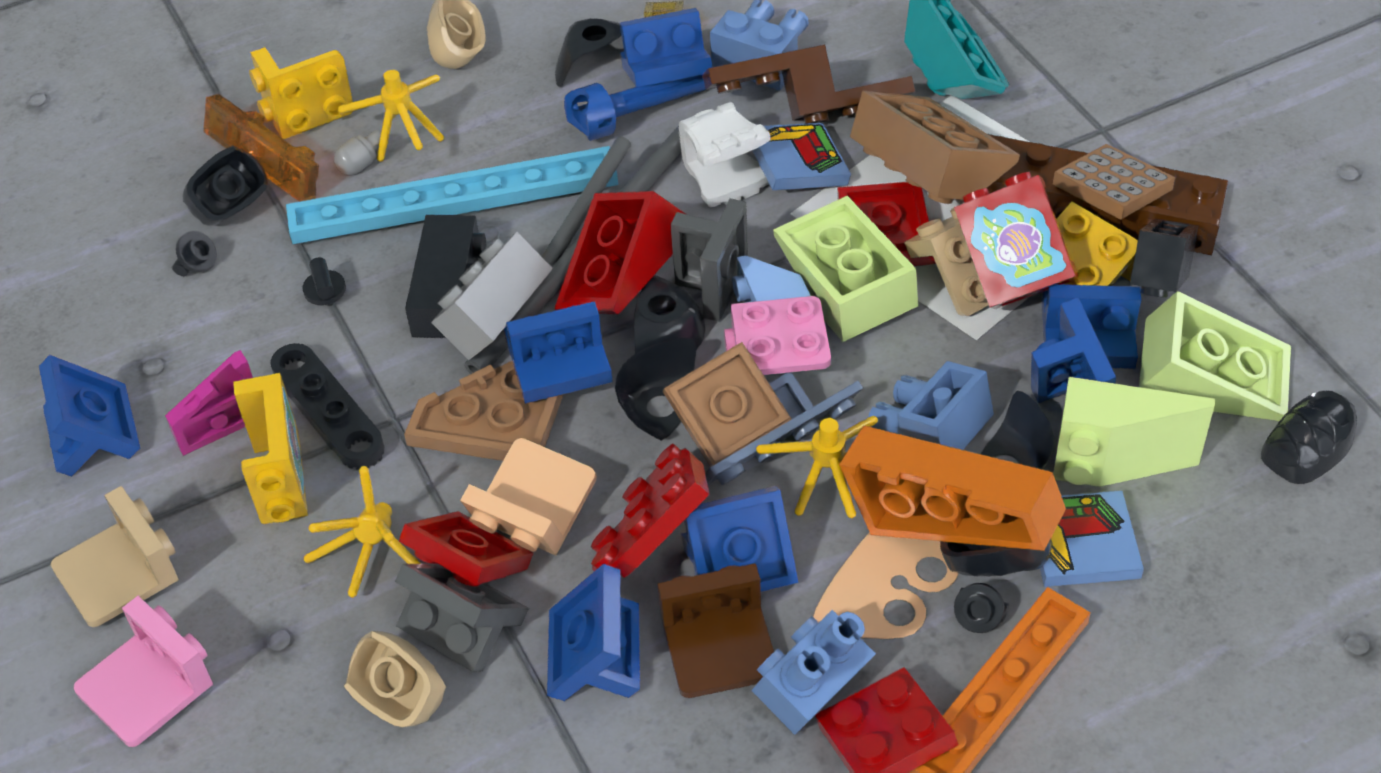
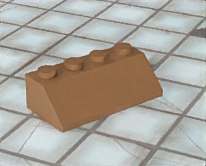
[850,91,1020,204]

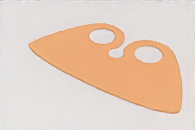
[813,532,959,639]

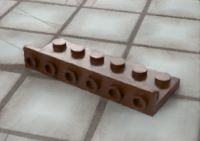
[961,134,1228,256]

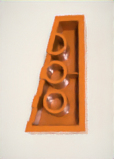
[839,426,1066,551]

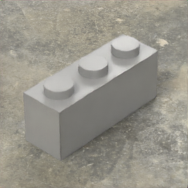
[431,232,553,360]

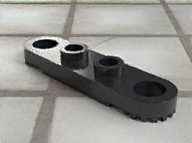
[270,343,385,470]

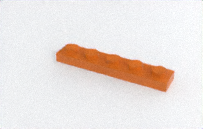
[908,587,1091,773]

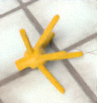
[338,70,444,162]
[756,416,878,518]
[304,466,421,598]

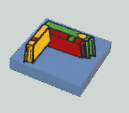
[752,123,851,190]
[1040,491,1144,587]

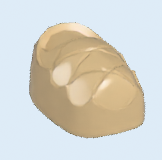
[427,0,486,69]
[344,631,446,727]

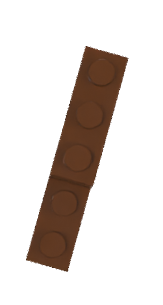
[702,44,915,124]

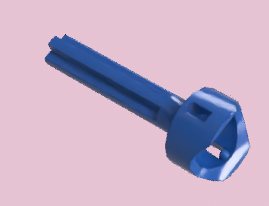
[564,75,706,141]

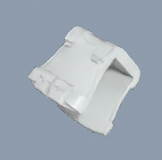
[679,102,770,207]

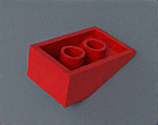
[554,191,686,315]

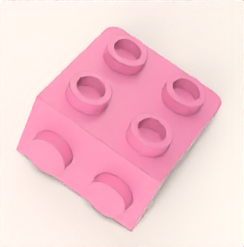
[724,296,831,375]
[74,596,213,747]

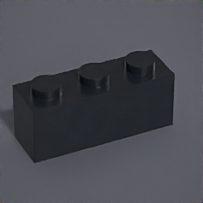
[405,215,486,338]
[1130,218,1199,297]

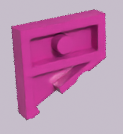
[165,350,253,456]

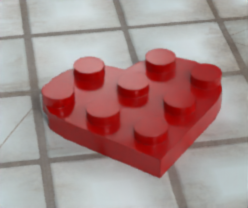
[591,444,710,578]

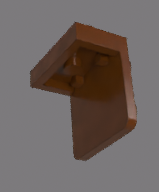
[657,563,774,698]

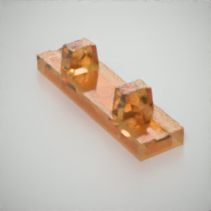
[203,94,319,202]

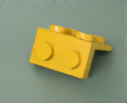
[249,47,353,140]
[1056,202,1138,286]

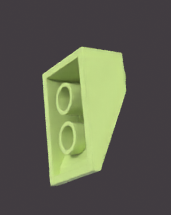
[773,196,918,342]
[1139,291,1291,421]
[1053,377,1215,487]

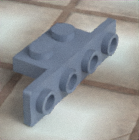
[705,372,863,485]

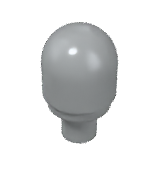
[334,130,381,176]

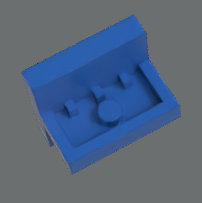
[620,8,713,88]
[1041,284,1142,369]
[1031,298,1116,403]
[504,301,613,403]
[39,355,140,477]
[681,486,798,592]
[547,564,640,701]

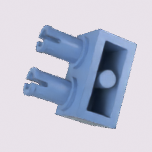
[710,0,809,91]
[868,361,994,450]
[751,610,876,735]

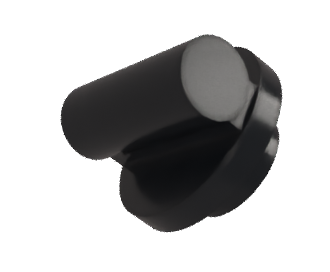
[172,231,217,277]
[302,257,346,305]
[954,583,1009,633]

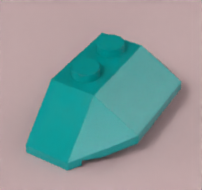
[904,0,1010,99]

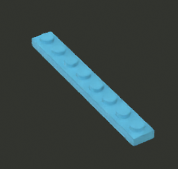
[286,146,618,244]

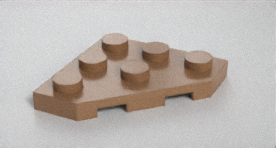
[404,361,564,461]

